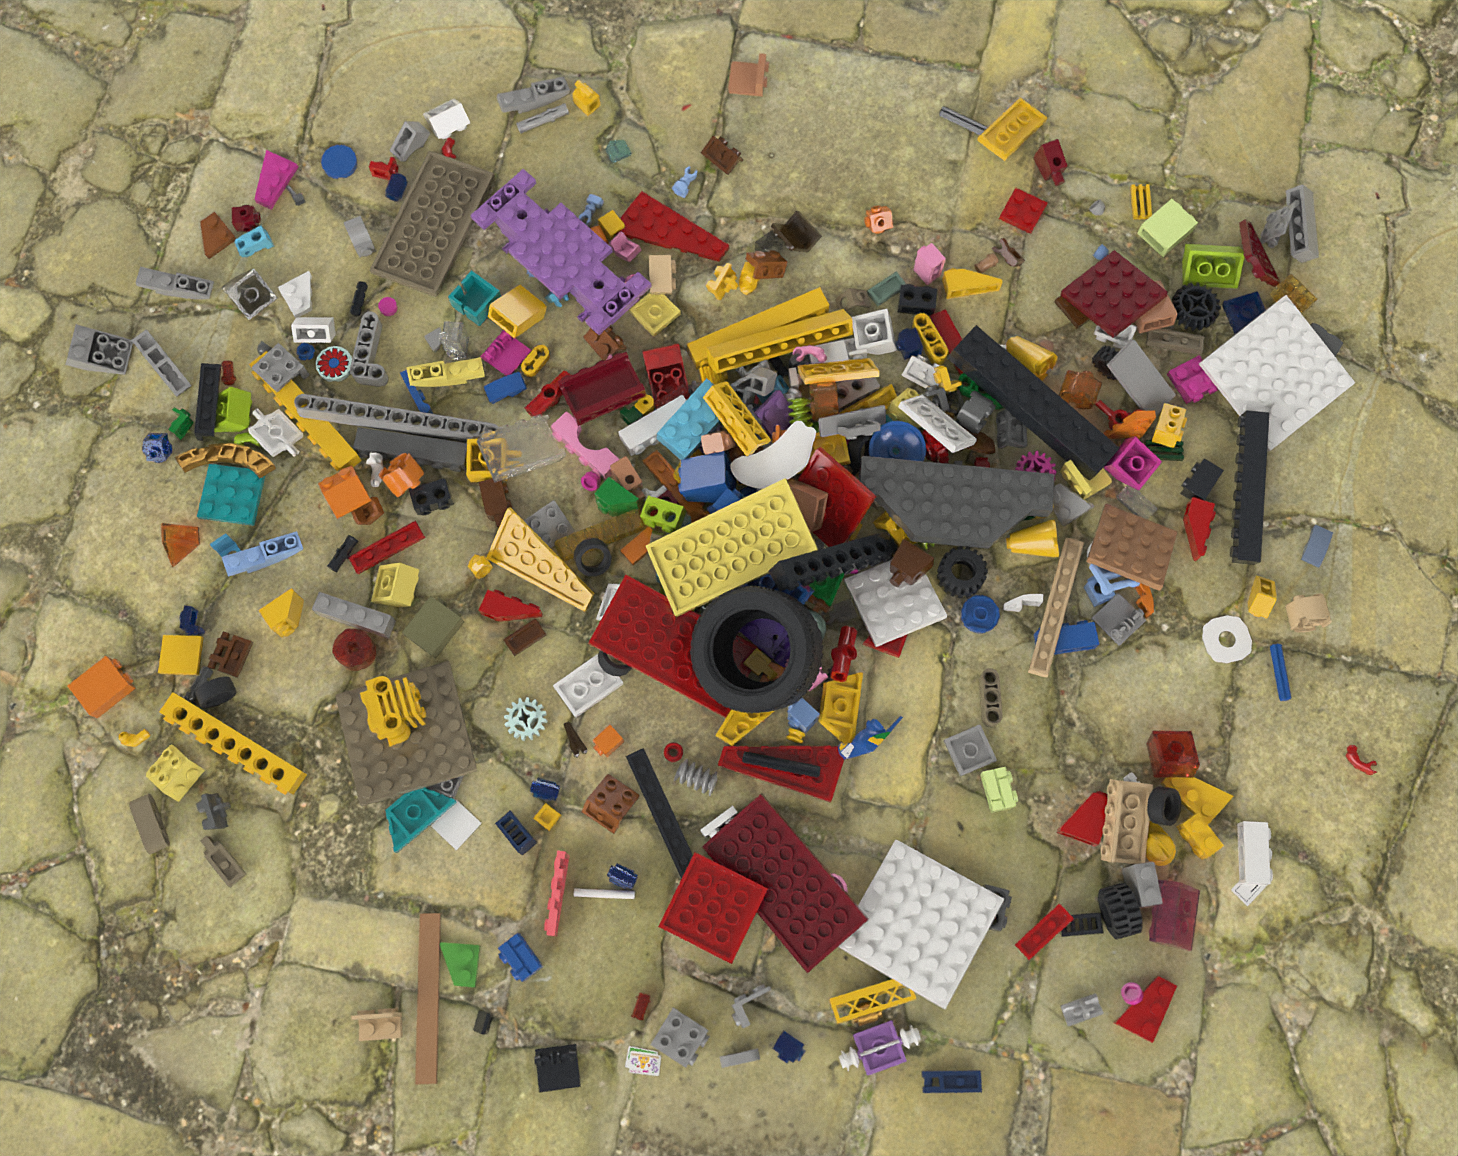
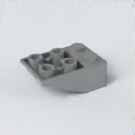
[65,324,133,375]

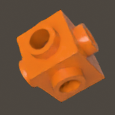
[864,206,893,234]

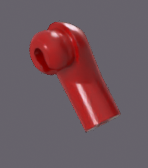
[441,137,456,159]

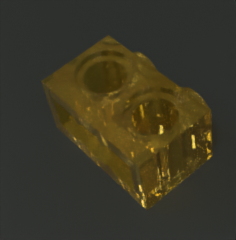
[1270,274,1318,315]

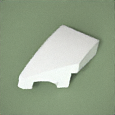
[1003,594,1043,612]

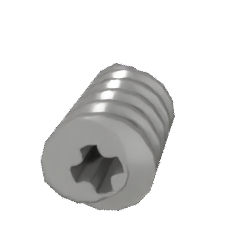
[674,759,718,796]

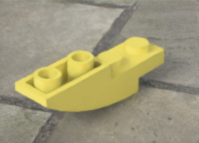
[406,357,485,387]

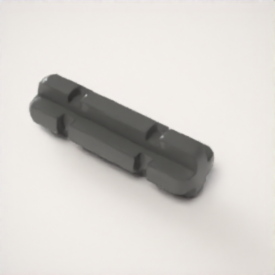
[184,666,213,703]

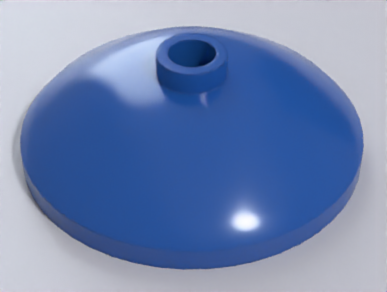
[869,421,926,462]

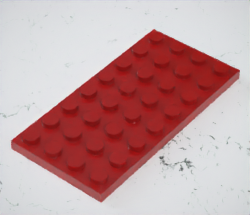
[588,575,762,718]

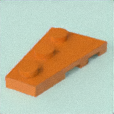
[1104,410,1156,439]

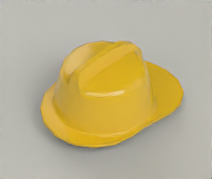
[1145,821,1176,866]

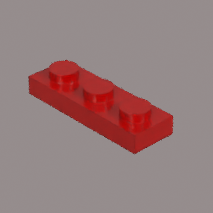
[1015,903,1074,960]

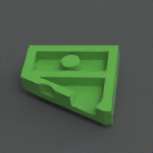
[440,942,480,987]

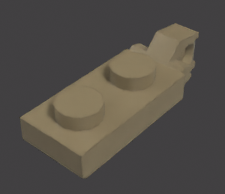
[200,836,247,888]

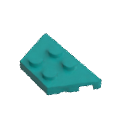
[385,787,457,853]

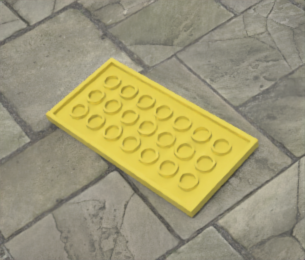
[646,478,818,617]

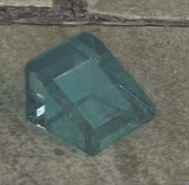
[605,140,632,163]

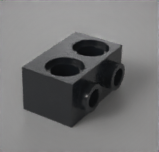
[897,284,937,316]
[409,478,454,516]

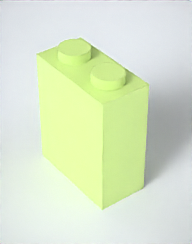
[1137,199,1198,257]

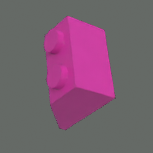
[1103,437,1162,490]

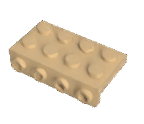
[1101,779,1153,864]

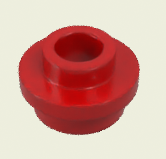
[664,742,683,762]

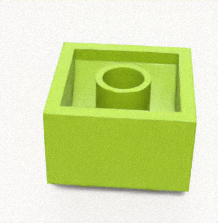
[215,387,252,432]

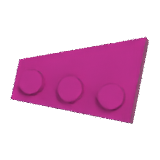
[254,150,298,210]

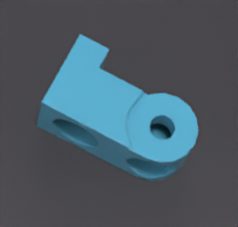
[235,225,274,257]

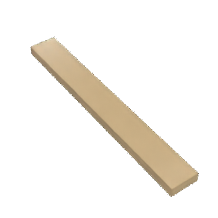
[1028,537,1084,678]

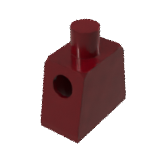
[1033,139,1067,186]

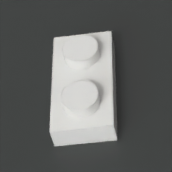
[701,806,738,838]

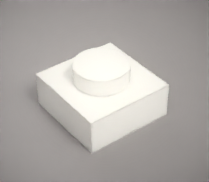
[788,368,802,389]

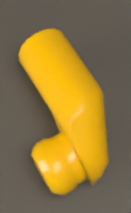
[118,728,151,747]

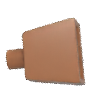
[610,456,645,502]

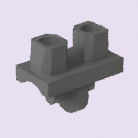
[196,793,231,830]

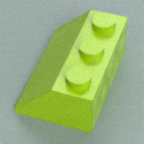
[1182,244,1244,289]

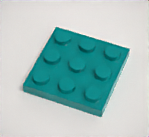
[197,464,266,526]

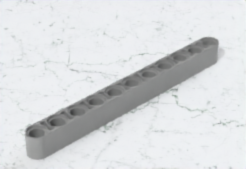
[294,394,500,443]

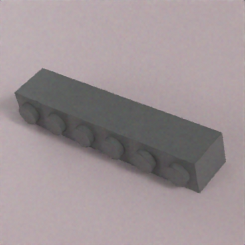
[353,427,467,472]

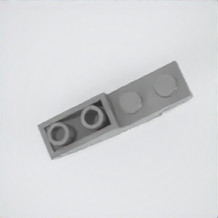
[497,77,570,114]
[136,267,214,299]

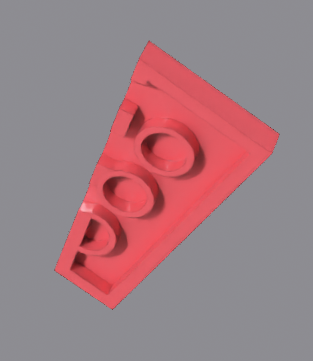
[544,851,570,937]

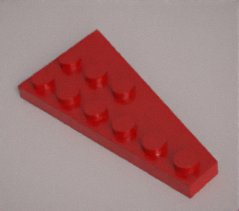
[718,746,844,803]

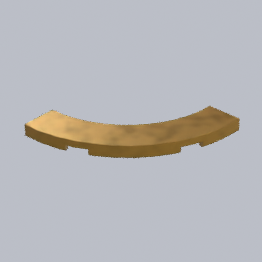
[174,443,276,478]

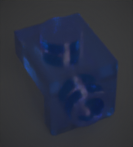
[179,605,205,636]

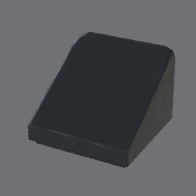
[473,1010,494,1035]

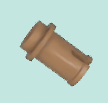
[974,253,999,274]

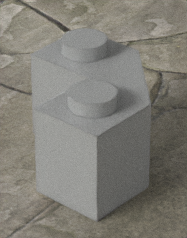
[731,367,777,406]

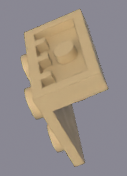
[351,1008,402,1041]

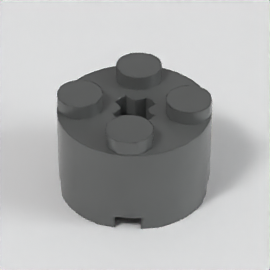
[956,390,996,434]

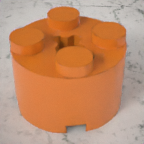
[379,453,424,497]

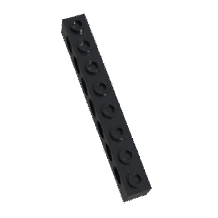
[769,531,898,591]

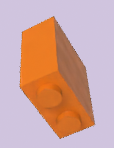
[67,656,136,719]

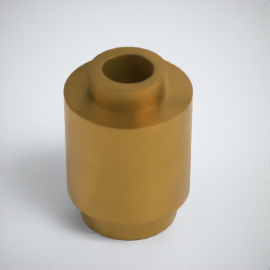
[852,1001,883,1026]

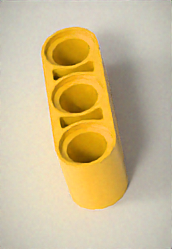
[912,313,948,365]

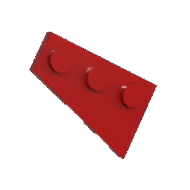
[1114,976,1177,1043]

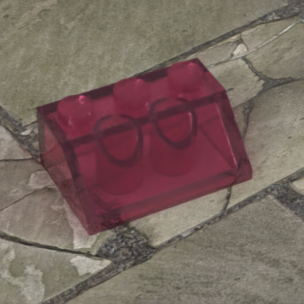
[1149,880,1200,951]

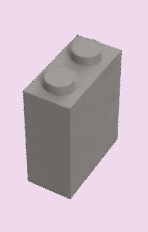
[1122,862,1163,908]

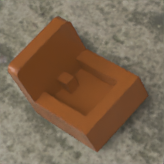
[351,497,385,525]

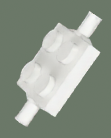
[248,408,303,457]

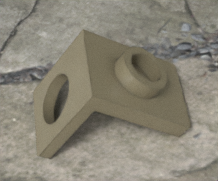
[835,288,871,312]

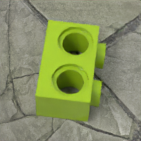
[640,495,687,533]

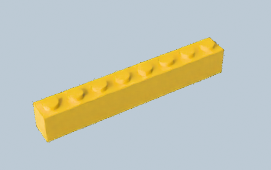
[687,287,829,370]
[706,309,853,374]
[249,351,362,471]

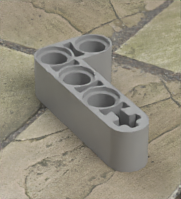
[350,311,388,387]

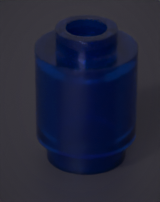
[385,173,408,202]
[530,778,561,802]
[607,863,638,890]

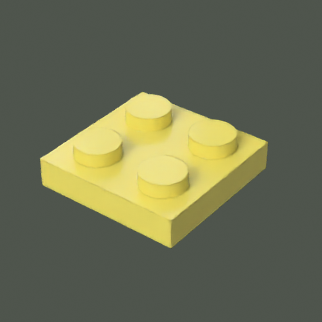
[629,292,681,337]

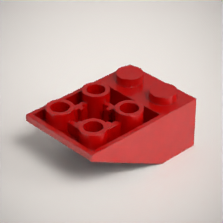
[642,343,690,407]

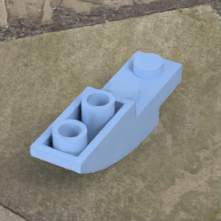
[222,531,303,577]

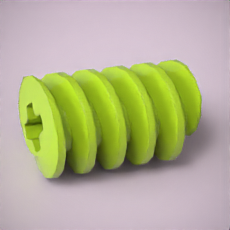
[787,397,813,427]

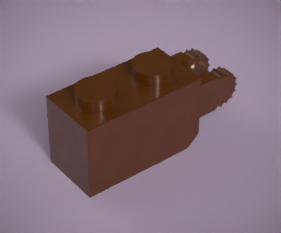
[479,476,513,529]

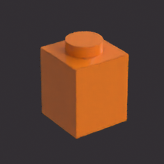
[592,725,624,757]

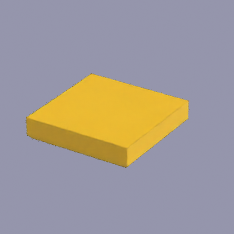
[158,635,204,675]

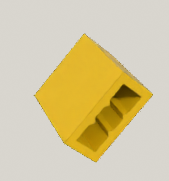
[488,284,547,339]

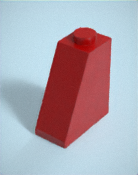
[1056,791,1108,847]

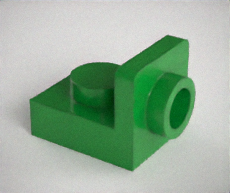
[168,407,194,440]

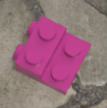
[1167,355,1219,404]

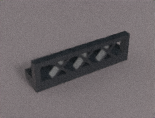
[194,363,221,441]

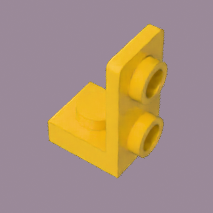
[873,511,916,547]

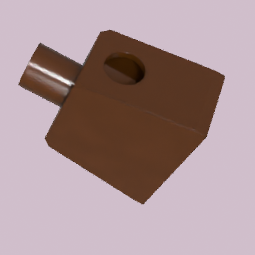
[889,539,934,587]

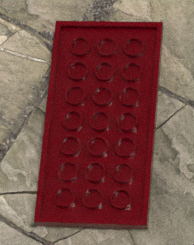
[702,794,869,973]

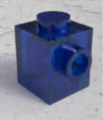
[895,328,923,360]
[772,1030,806,1064]

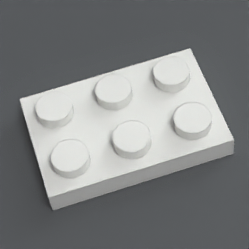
[553,654,624,718]

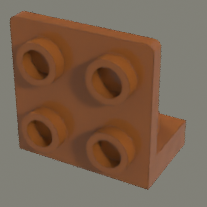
[582,774,640,834]

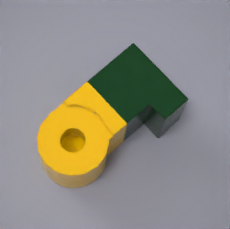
[620,394,654,426]

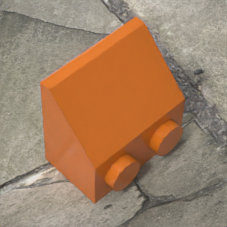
[318,465,371,519]

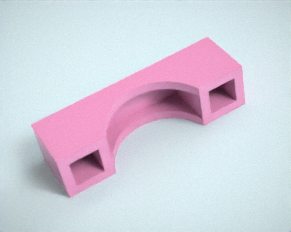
[551,411,620,480]

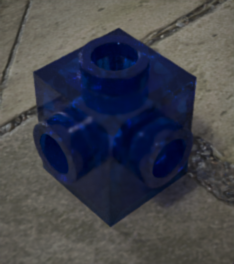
[142,433,173,463]

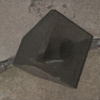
[221,268,277,320]

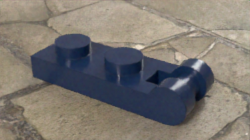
[922,1070,982,1093]

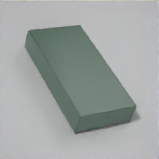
[867,271,906,307]

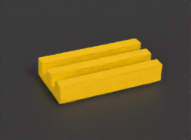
[1130,184,1152,220]

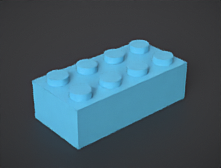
[657,378,735,460]

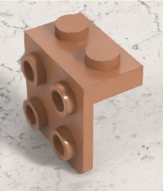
[728,53,769,97]

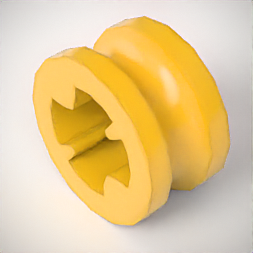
[786,728,805,744]

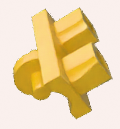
[706,263,738,300]

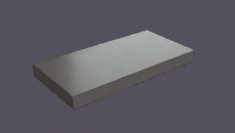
[1107,339,1176,416]

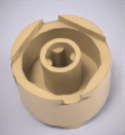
[1285,593,1332,633]

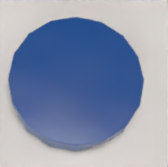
[321,145,357,179]
[961,595,1000,633]

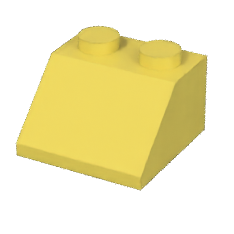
[371,563,419,607]

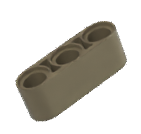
[979,668,1003,728]
[129,793,170,854]

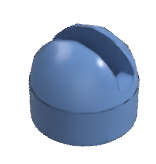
[1093,244,1109,260]

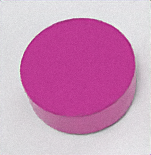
[378,297,398,316]
[581,472,601,491]
[1121,982,1143,1005]

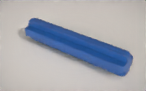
[1270,644,1292,701]

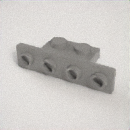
[819,405,886,439]

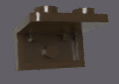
[771,211,822,252]

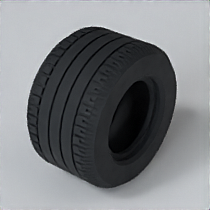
[690,586,823,713]

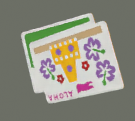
[625,1046,661,1076]

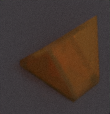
[161,523,200,568]

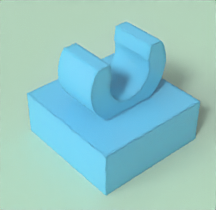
[544,292,569,307]

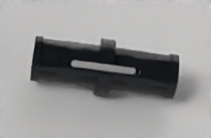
[327,535,359,573]

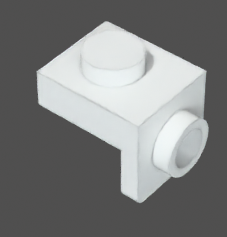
[844,338,867,360]

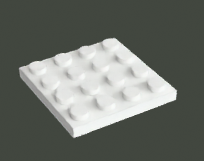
[844,560,947,647]

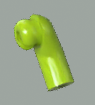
[234,432,261,447]

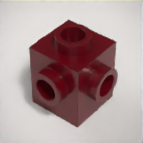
[232,205,261,233]

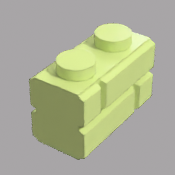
[980,767,1018,813]

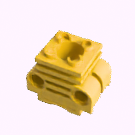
[360,676,427,746]

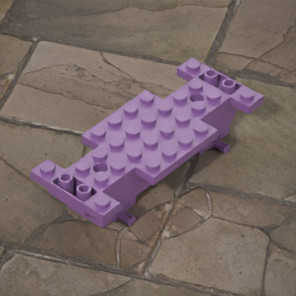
[470,169,652,335]

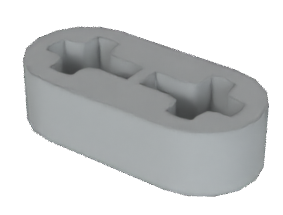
[720,1049,760,1068]

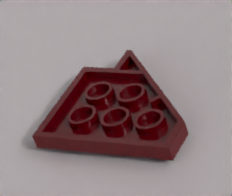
[1239,219,1282,287]

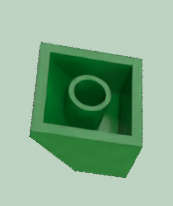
[594,477,641,517]

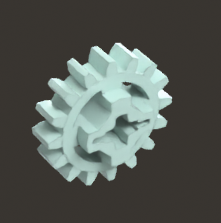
[504,697,547,741]

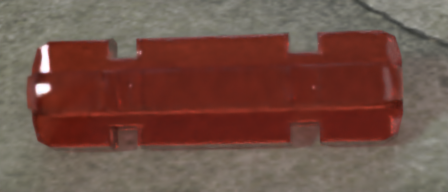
[654,384,688,409]

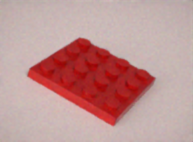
[798,447,876,547]
[658,852,768,964]

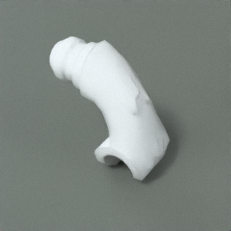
[366,453,383,487]

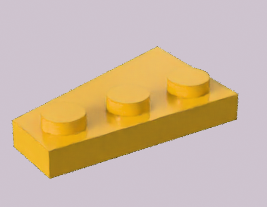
[715,709,775,746]
[1160,768,1234,824]

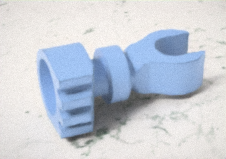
[672,166,697,198]
[579,194,604,226]

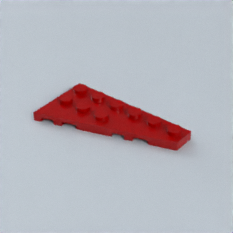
[614,191,729,262]

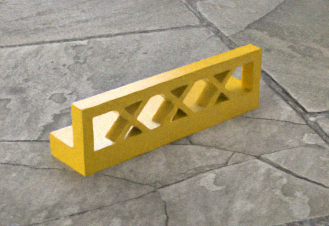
[703,381,771,456]
[829,979,917,1024]

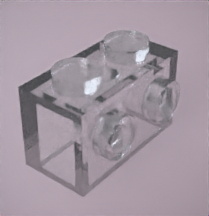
[439,321,469,360]

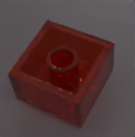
[1146,731,1200,778]

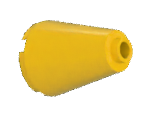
[1006,336,1058,381]
[1006,520,1059,558]

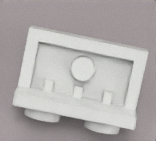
[1093,325,1137,349]

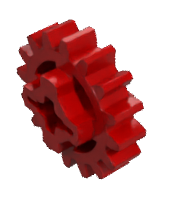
[920,430,949,464]

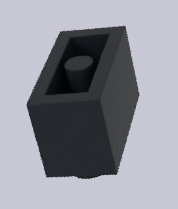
[1180,458,1224,501]

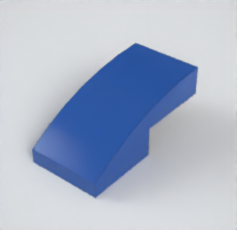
[484,372,527,404]

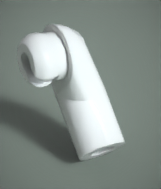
[642,485,667,501]

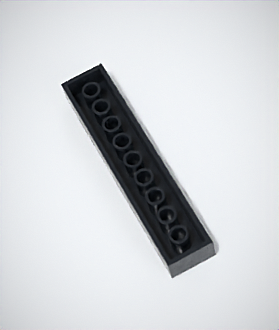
[947,325,1119,481]

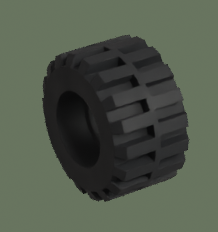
[937,546,988,598]
[1098,882,1143,940]

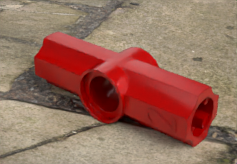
[525,370,570,420]
[830,626,857,682]

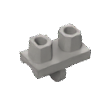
[1060,993,1104,1026]

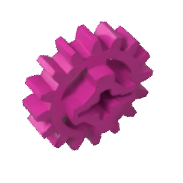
[1015,451,1057,480]

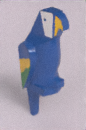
[838,716,903,760]

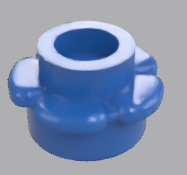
[297,343,315,361]

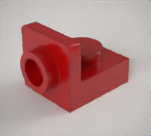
[368,156,399,181]

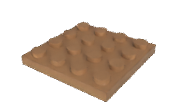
[1086,504,1178,591]

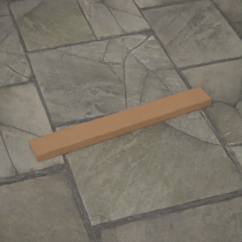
[415,913,441,1084]

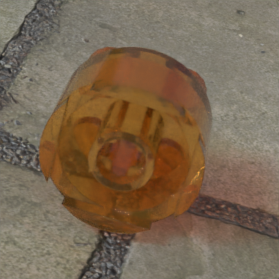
[1059,370,1102,410]
[809,381,839,421]

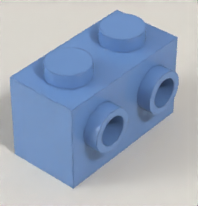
[787,698,819,734]

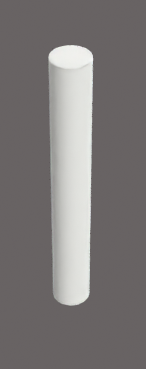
[574,888,635,899]

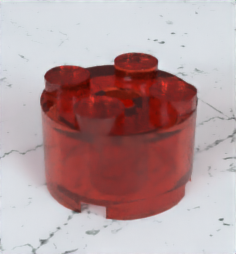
[332,628,376,671]

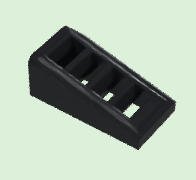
[1061,912,1104,937]

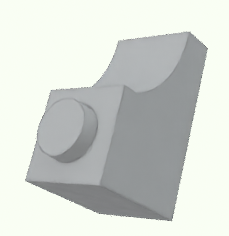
[389,121,430,162]
[343,216,376,258]

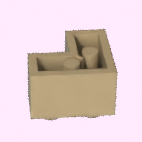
[649,255,676,295]

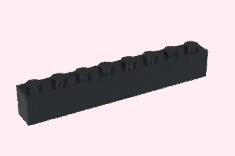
[1230,410,1270,565]

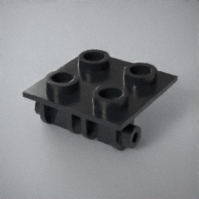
[534,1044,581,1093]

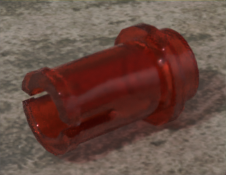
[221,360,237,385]
[631,992,651,1021]

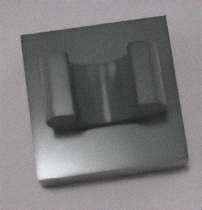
[788,354,810,374]

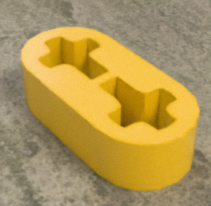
[521,345,550,377]

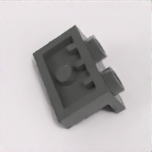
[996,409,1027,449]

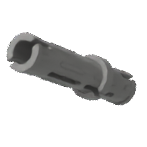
[516,103,569,134]

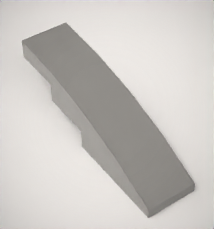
[131,329,192,397]

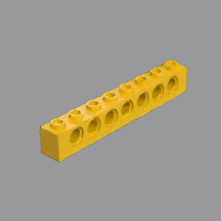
[159,692,307,795]

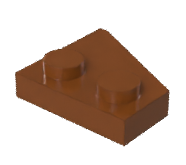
[200,212,236,259]

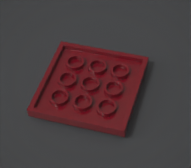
[1061,250,1168,338]

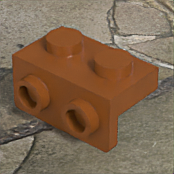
[745,250,788,279]
[583,325,627,361]

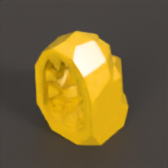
[739,262,760,295]
[468,554,493,579]

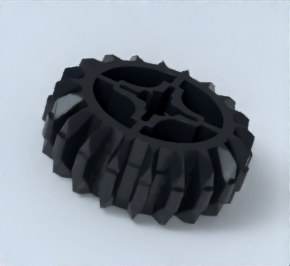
[1171,282,1221,331]

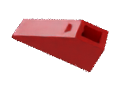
[1183,497,1216,561]
[478,589,543,622]

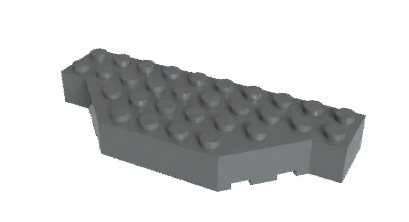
[858,456,1054,549]

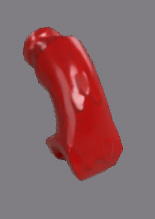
[1345,745,1377,775]

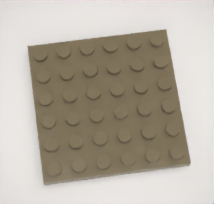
[335,661,478,807]

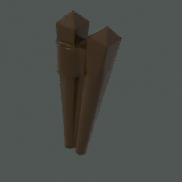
[563,721,588,758]

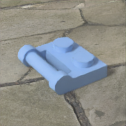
[1089,564,1140,595]

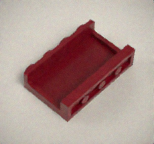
[558,352,646,426]

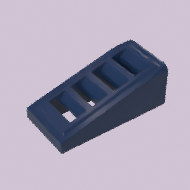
[495,810,537,855]

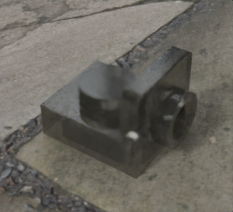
[755,230,784,253]

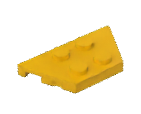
[818,672,863,744]

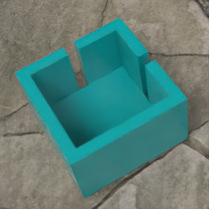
[448,270,501,327]

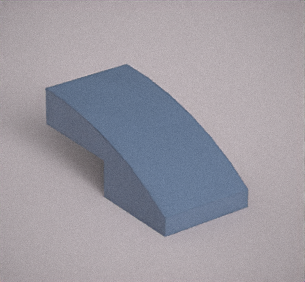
[1301,525,1333,568]

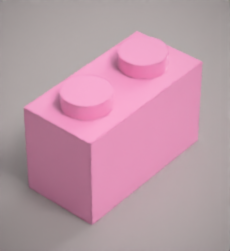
[914,243,946,285]

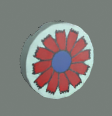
[316,346,352,382]

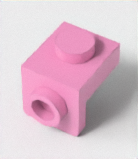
[609,232,642,263]

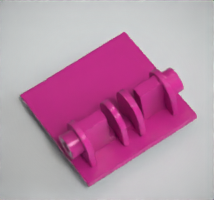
[480,330,532,376]

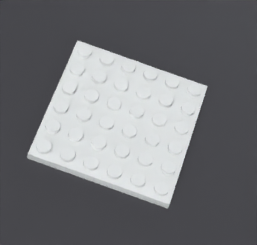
[1199,295,1355,452]
[838,840,1004,1010]

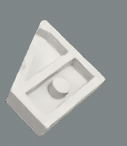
[278,271,312,318]

